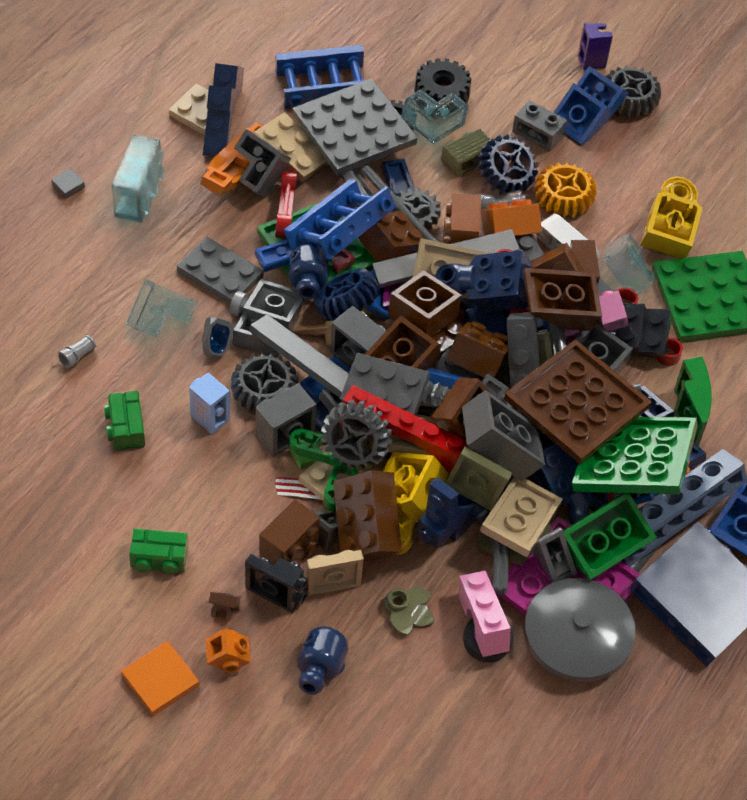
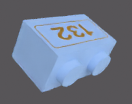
[189,373,230,435]

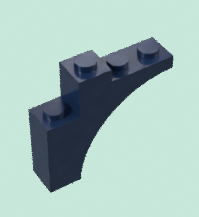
[203,63,244,157]
[417,477,486,549]

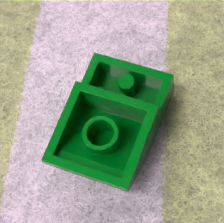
[674,356,712,446]

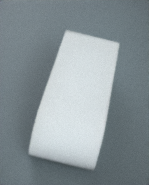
[535,214,600,259]

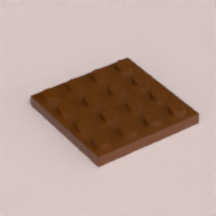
[504,339,652,464]

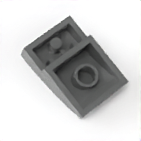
[232,279,305,358]

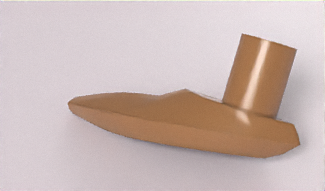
[292,325,332,346]

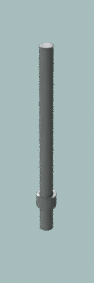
[362,165,441,242]

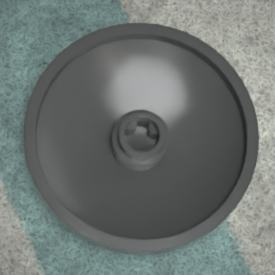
[524,578,635,682]

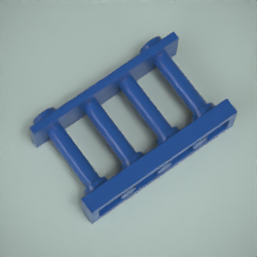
[275,45,366,108]
[284,179,396,260]

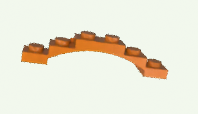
[200,122,262,195]

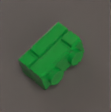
[104,391,145,450]
[129,528,188,574]

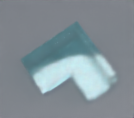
[401,89,469,144]
[603,232,655,293]
[126,279,198,338]

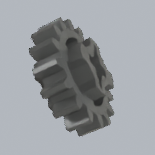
[391,188,441,230]

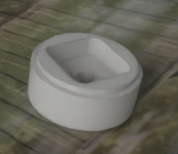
[229,291,248,317]

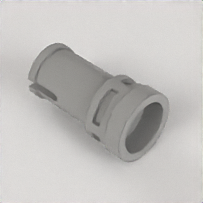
[58,335,96,369]

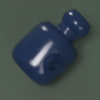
[289,243,329,300]
[297,626,349,695]

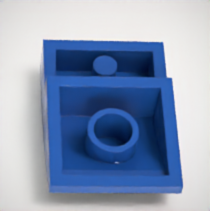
[553,66,629,145]
[709,483,747,557]

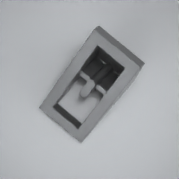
[314,509,339,551]
[532,528,577,583]

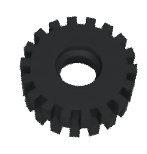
[414,58,471,114]

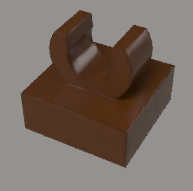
[208,591,241,620]

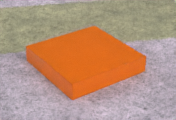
[121,640,200,716]

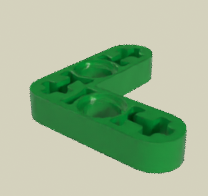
[289,429,358,512]

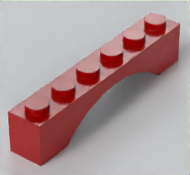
[340,385,484,475]

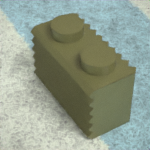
[441,128,490,177]

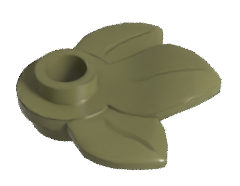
[384,587,434,635]

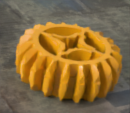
[534,162,597,219]

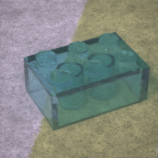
[112,134,165,223]

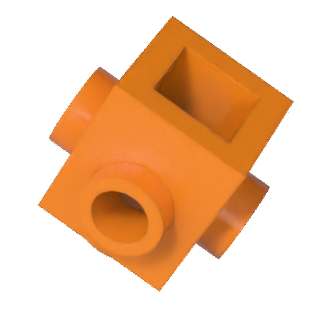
[205,628,251,673]

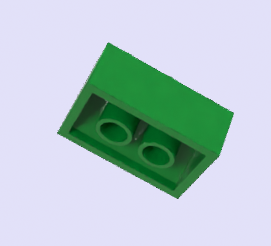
[563,493,657,580]

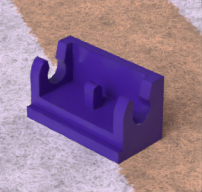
[578,23,613,70]

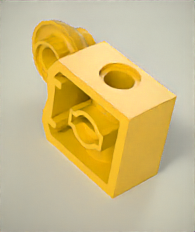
[640,177,703,258]
[383,452,449,555]

